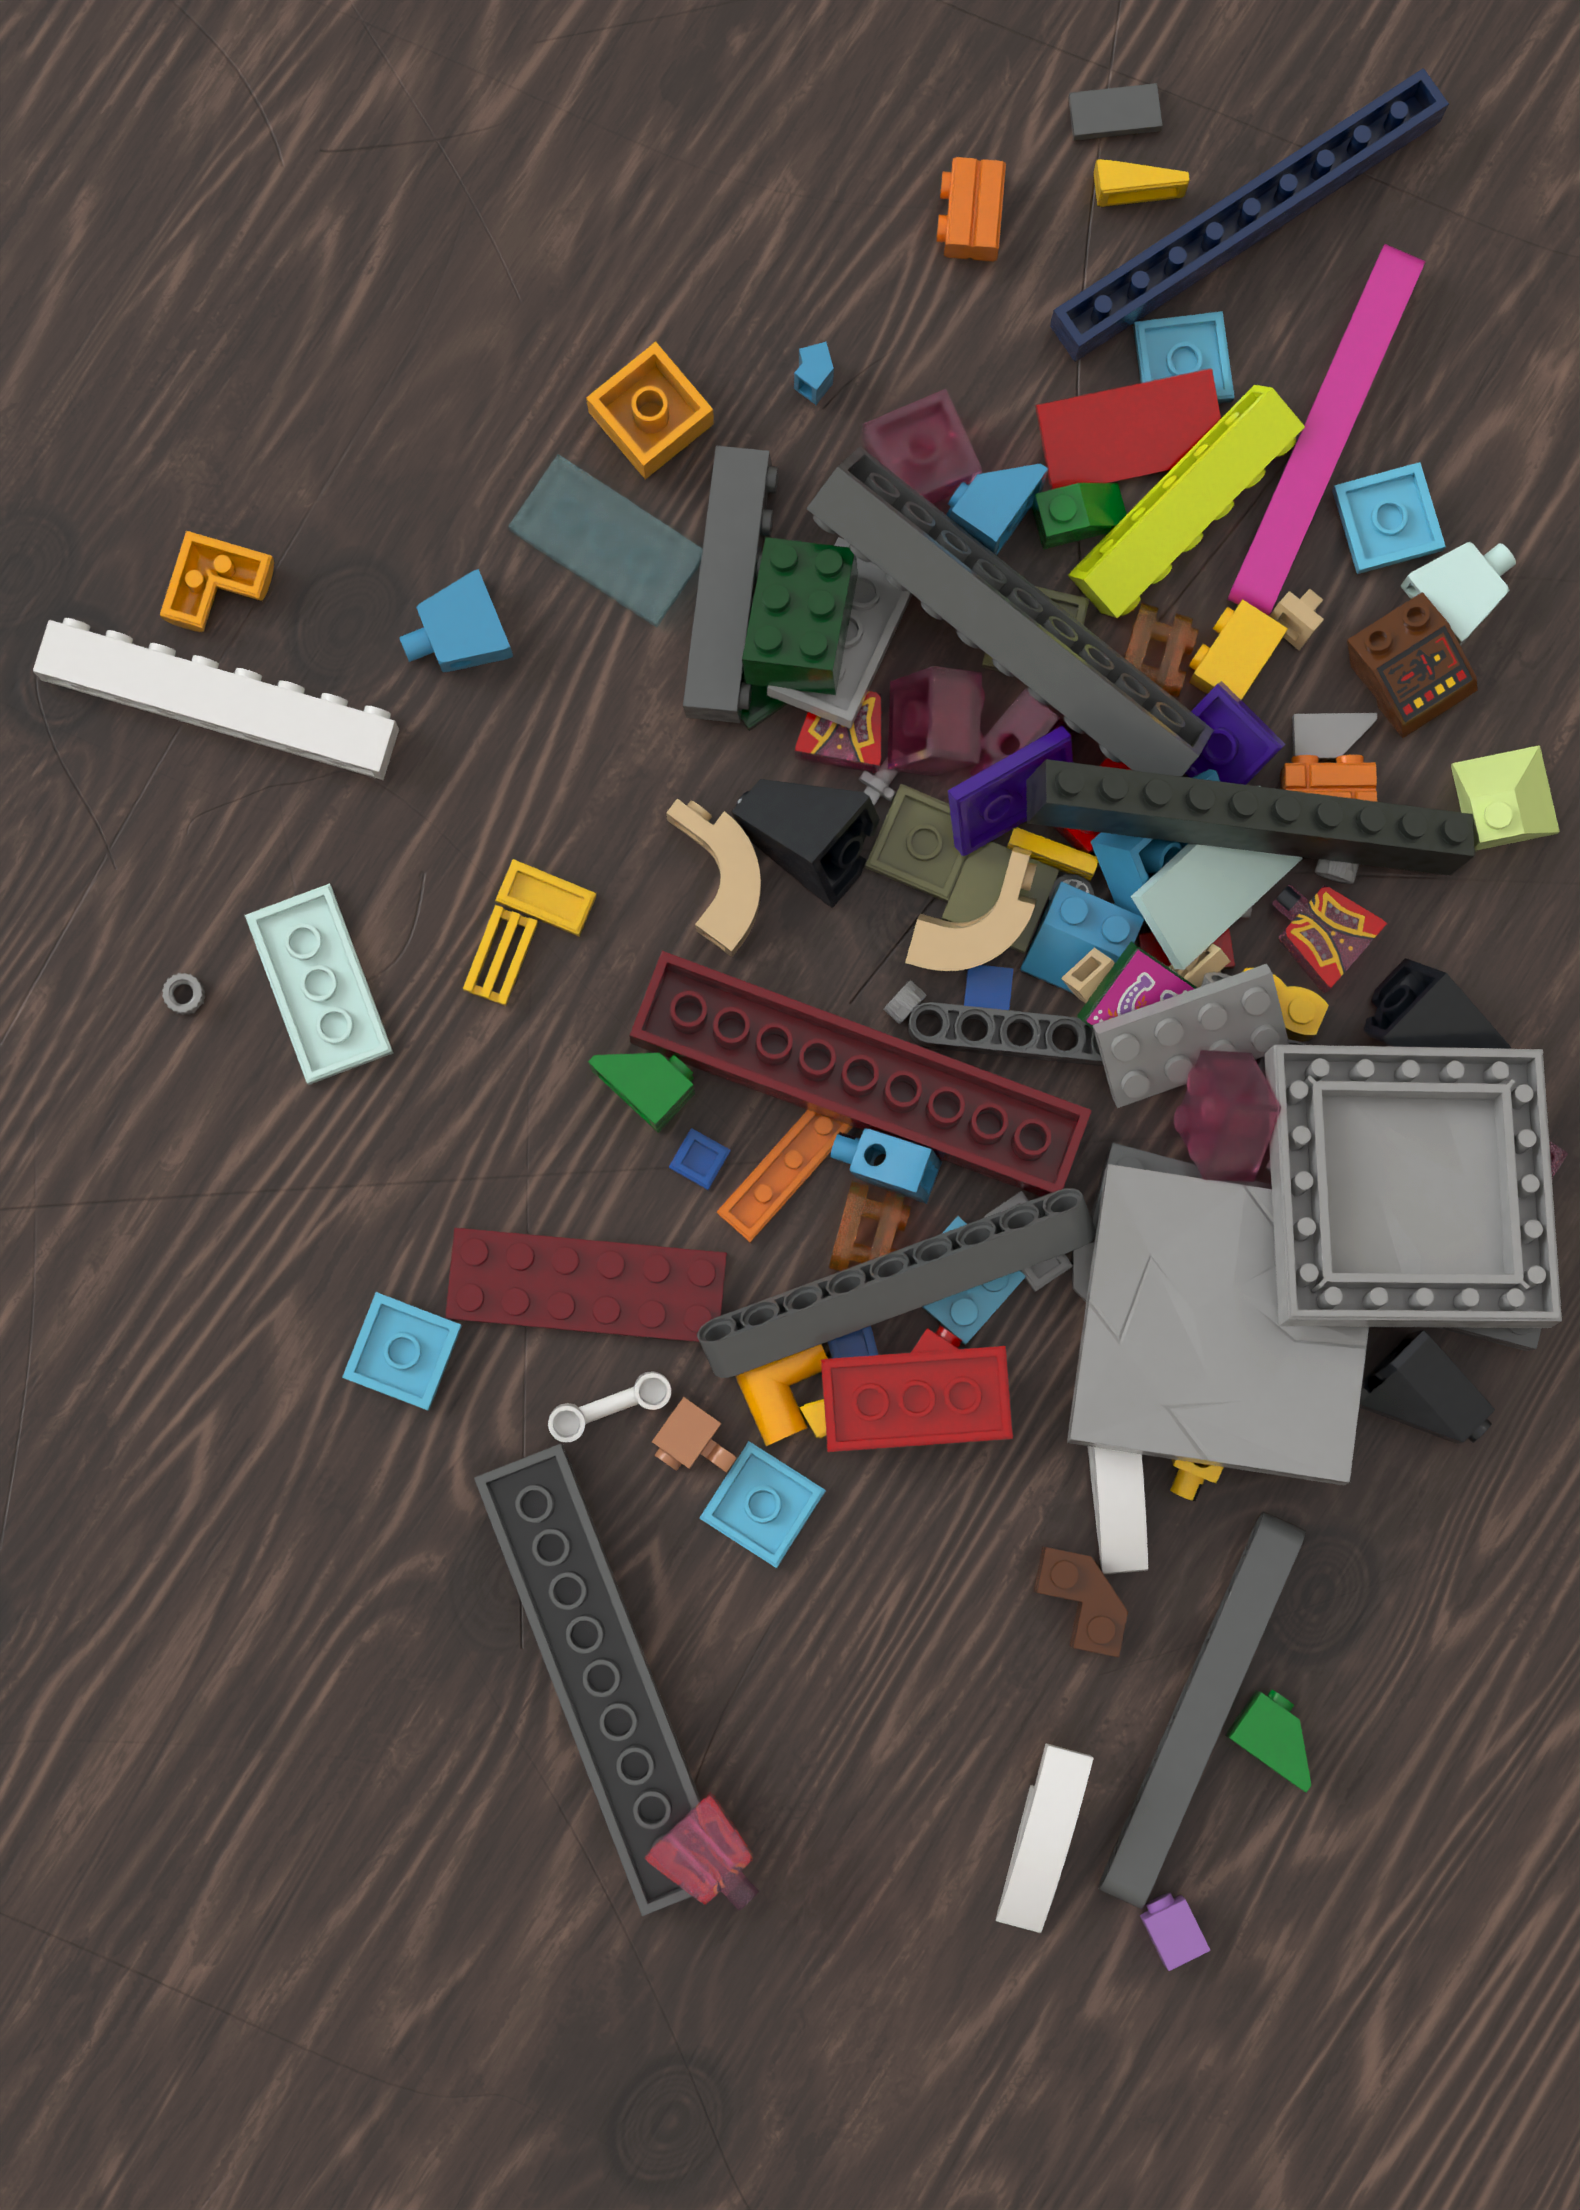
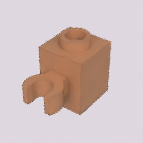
[652,1397,737,1473]

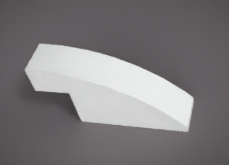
[1087,1446,1148,1575]
[996,1743,1094,1933]

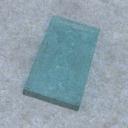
[508,454,703,628]

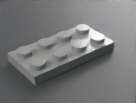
[767,537,913,729]
[1093,964,1289,1108]

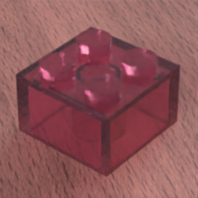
[862,389,982,504]
[887,666,985,776]
[1174,1050,1282,1182]

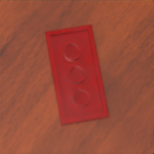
[1035,368,1221,490]
[821,1346,1013,1452]

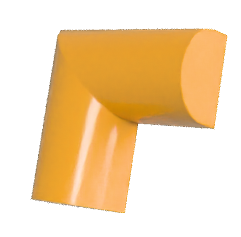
[160,531,274,632]
[735,1344,828,1446]

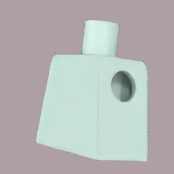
[1401,542,1516,646]

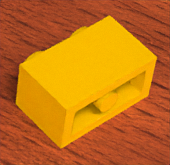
[1189,599,1288,700]

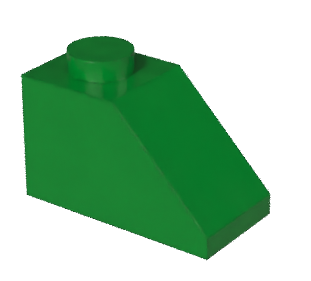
[1032,483,1127,550]
[1225,1689,1312,1793]

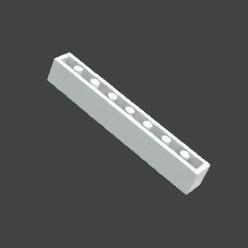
[33,618,399,780]

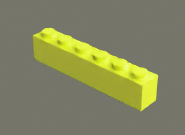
[1068,385,1305,618]

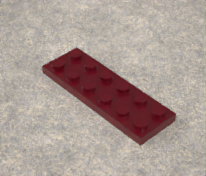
[445,1228,727,1342]

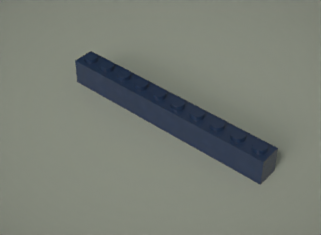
[1050,68,1449,362]

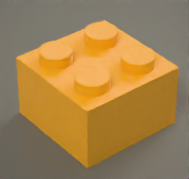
[586,342,714,480]

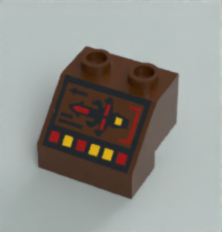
[1347,592,1478,738]

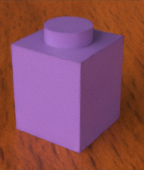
[1140,1893,1211,1971]

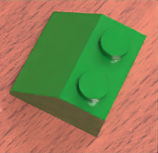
[588,1053,695,1133]

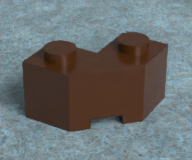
[1034,1546,1128,1658]

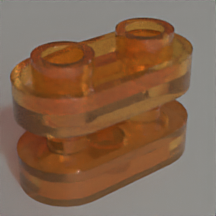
[1124,603,1199,698]
[828,1180,911,1271]

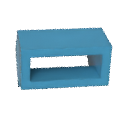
[794,342,834,405]

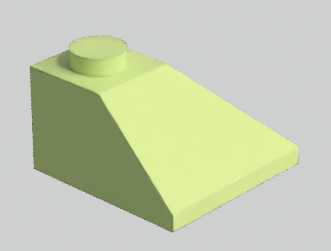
[1451,745,1560,851]

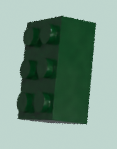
[742,537,858,695]

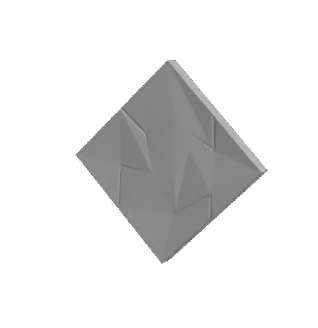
[1265,1045,1562,1328]
[1067,1164,1369,1486]

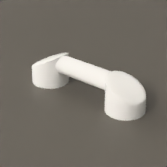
[548,1371,671,1442]

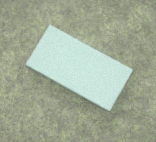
[1131,786,1303,970]
[245,883,393,1085]

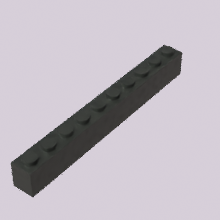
[1026,759,1475,875]

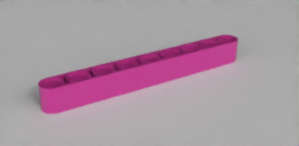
[1227,244,1426,616]

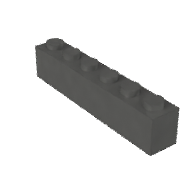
[683,446,779,723]

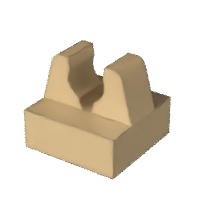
[1269,589,1324,651]

